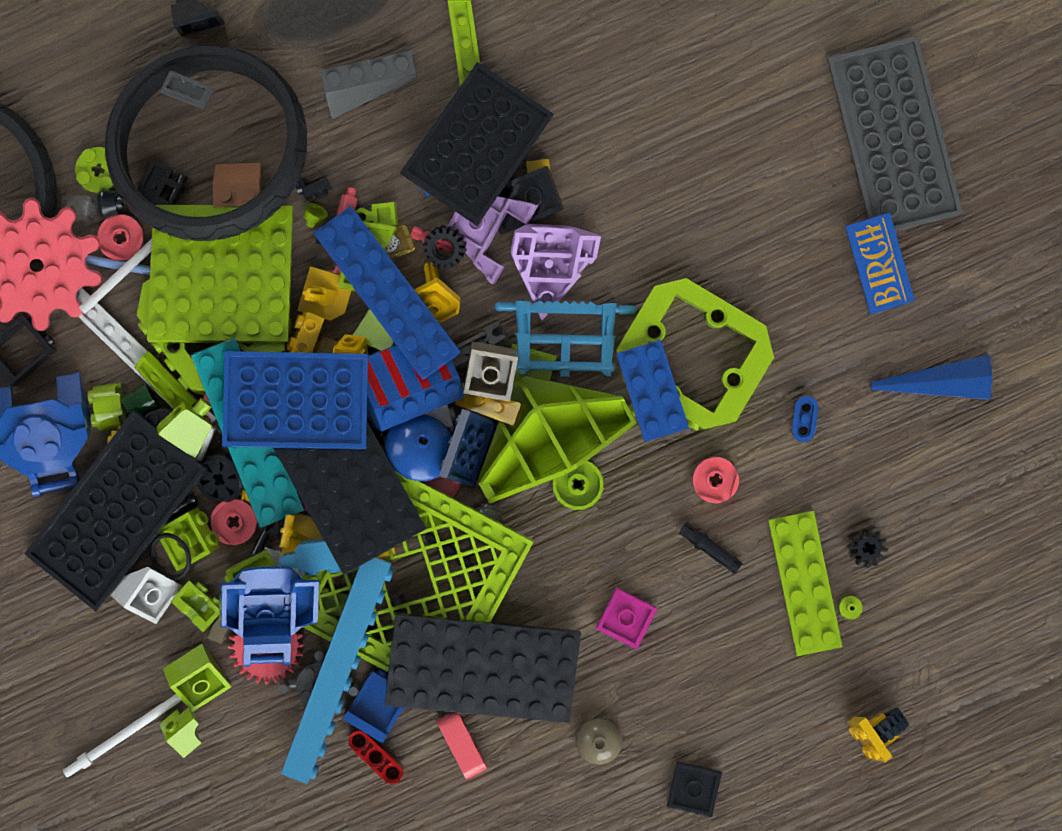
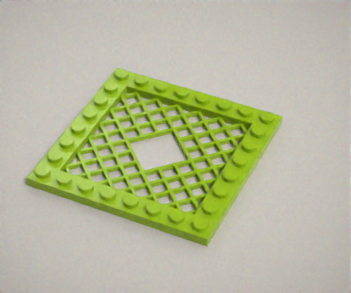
[302,470,534,672]

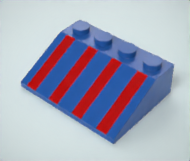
[367,345,466,431]

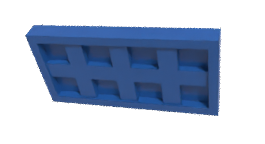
[616,340,689,443]

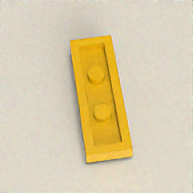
[455,383,525,427]

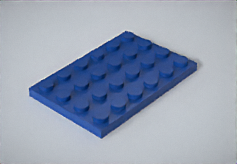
[222,351,368,449]

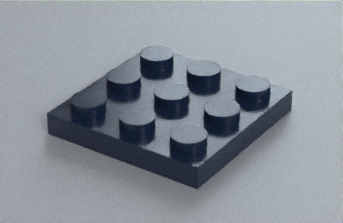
[439,409,497,488]

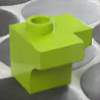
[159,707,201,758]

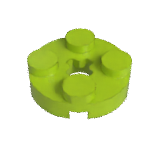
[75,147,114,194]

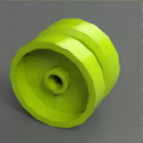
[552,461,604,510]

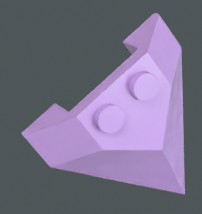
[510,224,601,320]

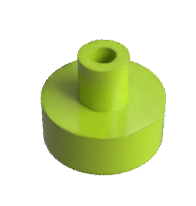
[303,203,328,228]
[838,596,863,619]

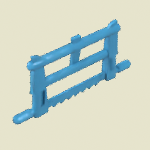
[494,300,637,377]

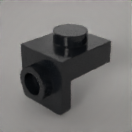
[296,175,332,199]

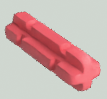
[411,226,453,253]

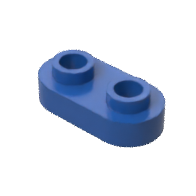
[791,396,818,442]

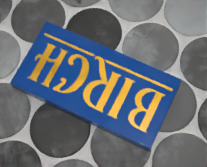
[844,212,915,314]

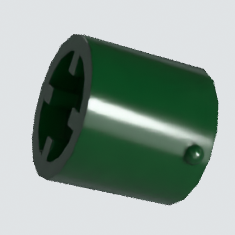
[121,383,161,417]

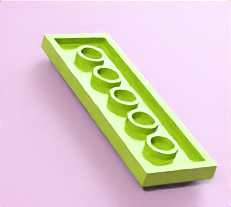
[768,511,843,656]

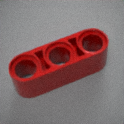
[348,729,404,784]

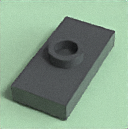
[160,70,214,110]

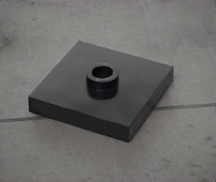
[666,761,722,818]

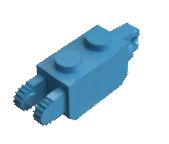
[278,538,341,576]

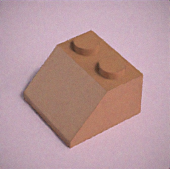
[213,163,263,207]

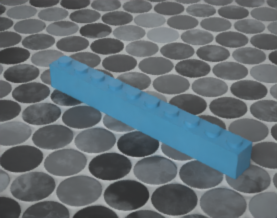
[281,556,394,784]

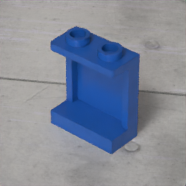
[343,669,404,743]

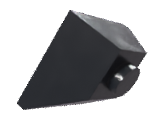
[171,0,225,36]

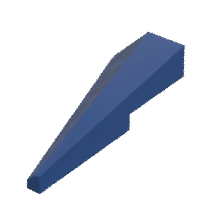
[870,355,992,400]

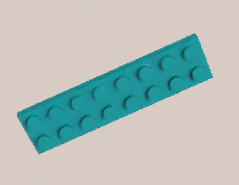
[191,337,304,528]

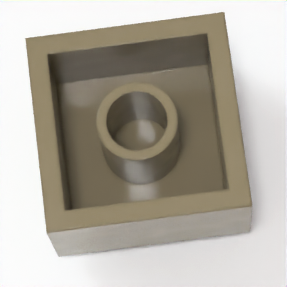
[464,342,518,401]

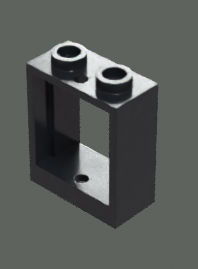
[0,314,57,387]

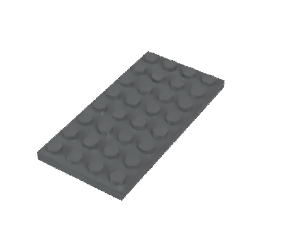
[827,36,963,231]

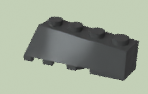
[320,51,417,120]

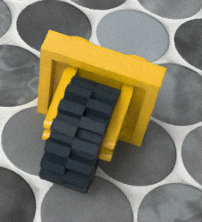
[847,708,909,762]

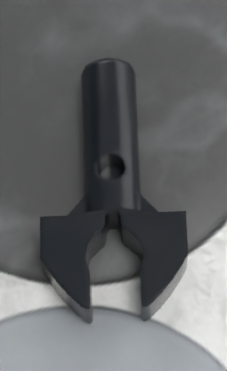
[251,521,281,556]

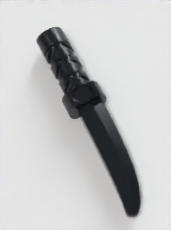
[425,532,481,573]

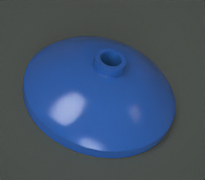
[385,414,452,481]

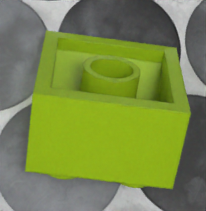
[163,644,231,711]

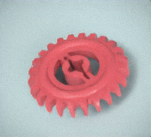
[228,633,305,684]

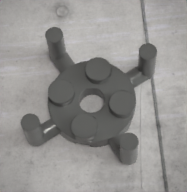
[278,646,359,705]

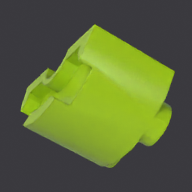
[88,382,127,432]
[171,581,219,632]

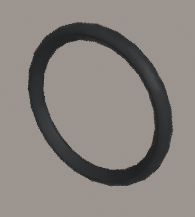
[150,533,191,580]

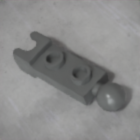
[452,322,511,371]

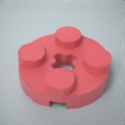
[97,214,145,261]
[692,457,739,503]
[211,499,258,545]

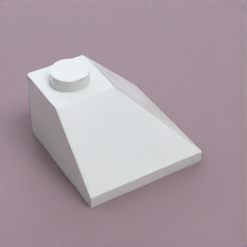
[111,567,182,624]

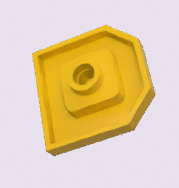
[414,262,461,322]
[297,266,351,321]

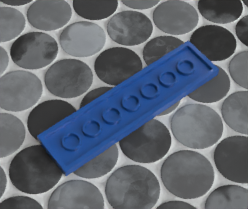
[313,206,460,380]

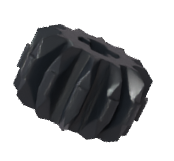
[847,528,888,568]

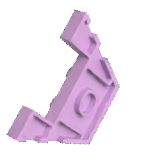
[447,196,538,284]

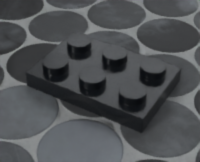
[498,166,564,235]

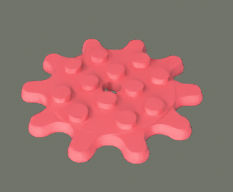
[0,198,103,331]

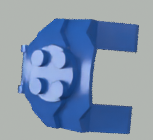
[0,372,91,497]
[219,566,319,667]

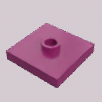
[596,587,658,649]

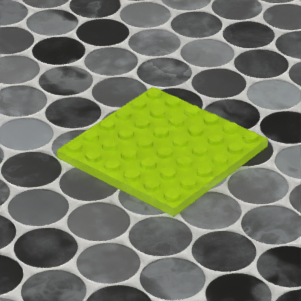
[147,205,294,343]

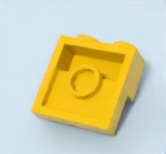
[286,312,325,353]

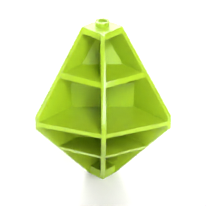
[477,376,637,503]

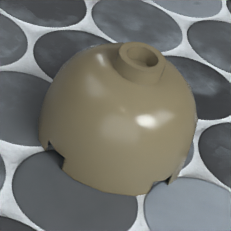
[576,718,622,765]

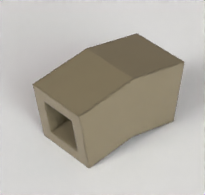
[208,618,229,644]

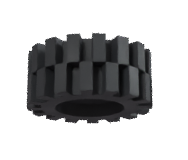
[423,225,466,269]

